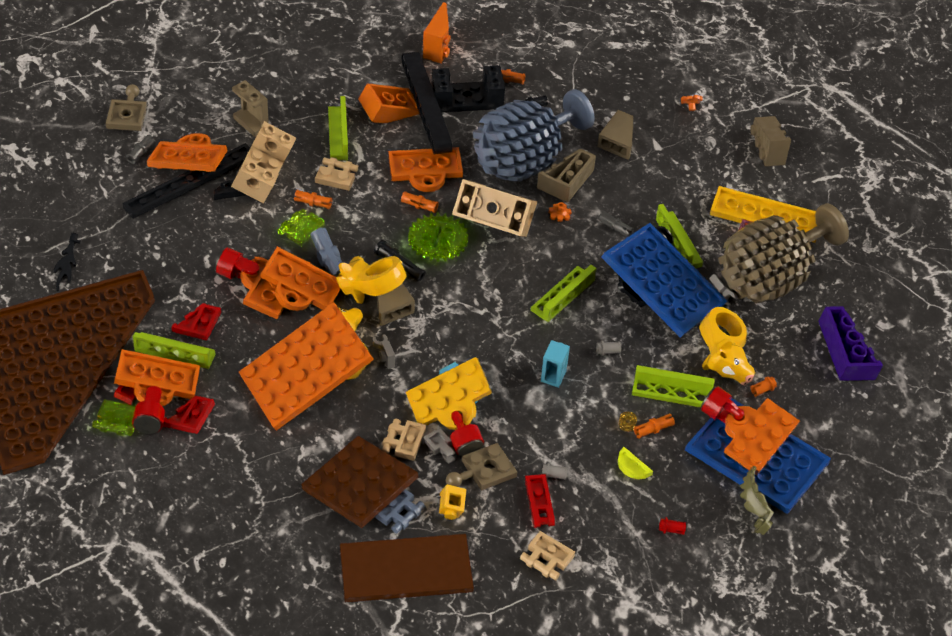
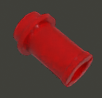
[659,517,686,535]

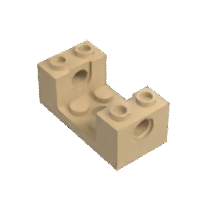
[231,121,296,203]
[452,179,537,237]

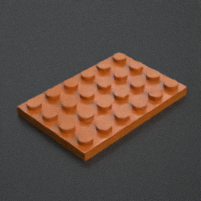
[239,302,374,431]

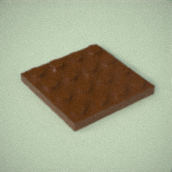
[301,436,419,528]

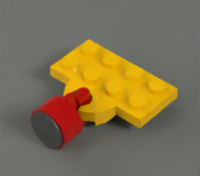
[406,357,492,456]

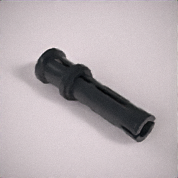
[374,240,426,281]

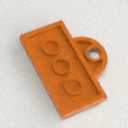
[146,133,227,172]
[388,147,463,192]
[260,246,341,311]

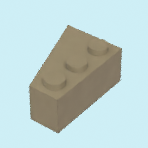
[750,116,791,166]
[537,149,596,202]

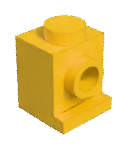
[439,484,466,520]

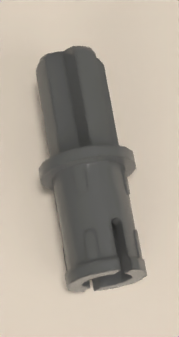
[126,134,155,164]
[598,211,634,237]

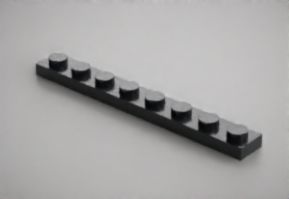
[122,143,250,219]

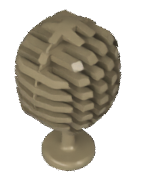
[718,203,849,303]

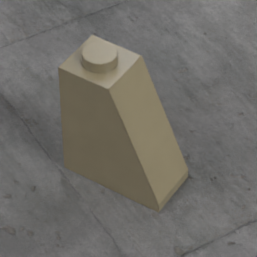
[597,110,633,160]
[377,283,415,326]

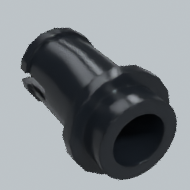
[525,95,548,106]

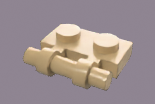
[315,157,359,191]
[382,419,426,461]
[520,531,575,581]

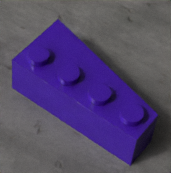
[818,306,883,381]

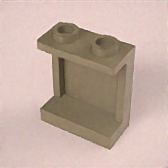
[232,80,269,137]

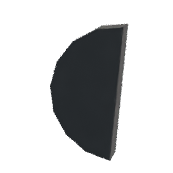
[214,180,246,200]

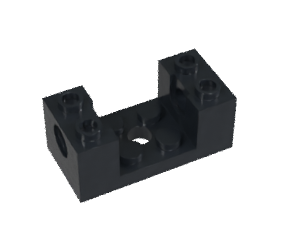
[431,65,505,113]

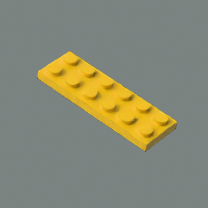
[710,186,817,243]

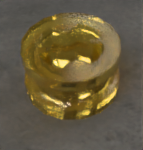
[619,412,637,432]

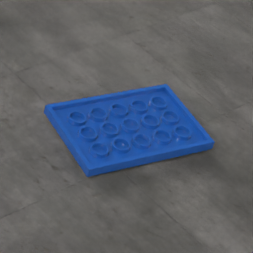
[601,223,728,338]
[685,399,831,514]

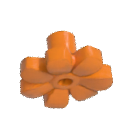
[681,95,703,111]
[548,202,572,222]

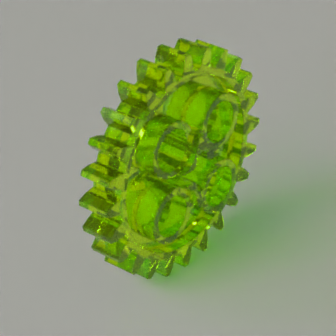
[408,212,468,262]

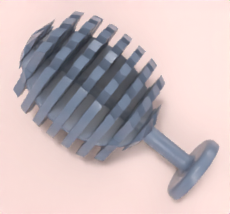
[473,89,595,181]

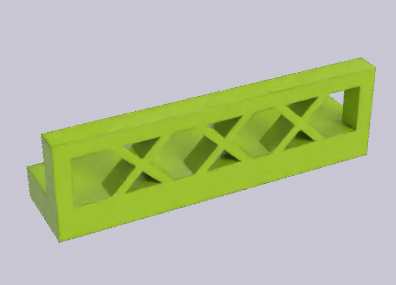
[328,96,348,160]
[656,204,703,269]
[531,265,597,322]
[133,332,216,369]
[632,365,715,407]

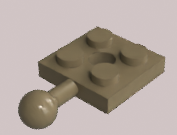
[105,84,147,131]
[446,443,518,491]

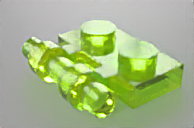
[277,209,325,246]
[92,399,135,436]

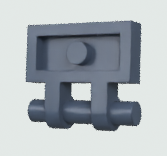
[375,489,425,534]

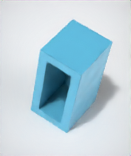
[541,340,570,388]

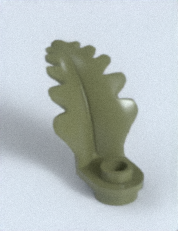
[740,466,774,535]

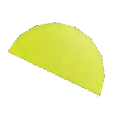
[617,447,653,479]

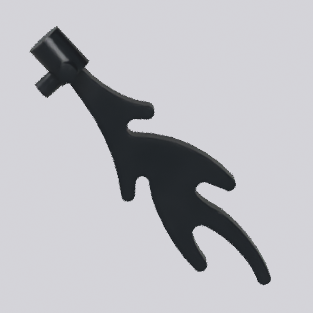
[54,232,81,291]

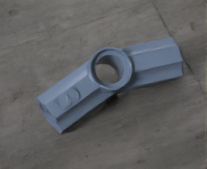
[310,228,342,277]

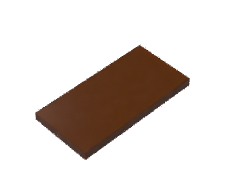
[340,534,474,603]

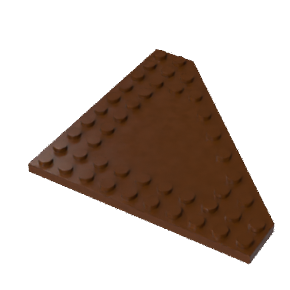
[0,270,155,475]

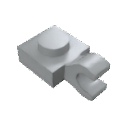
[709,274,738,306]
[373,334,395,369]
[423,428,455,464]

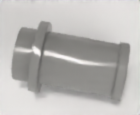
[596,340,621,356]
[542,463,568,480]

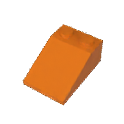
[423,2,450,63]
[358,83,419,123]

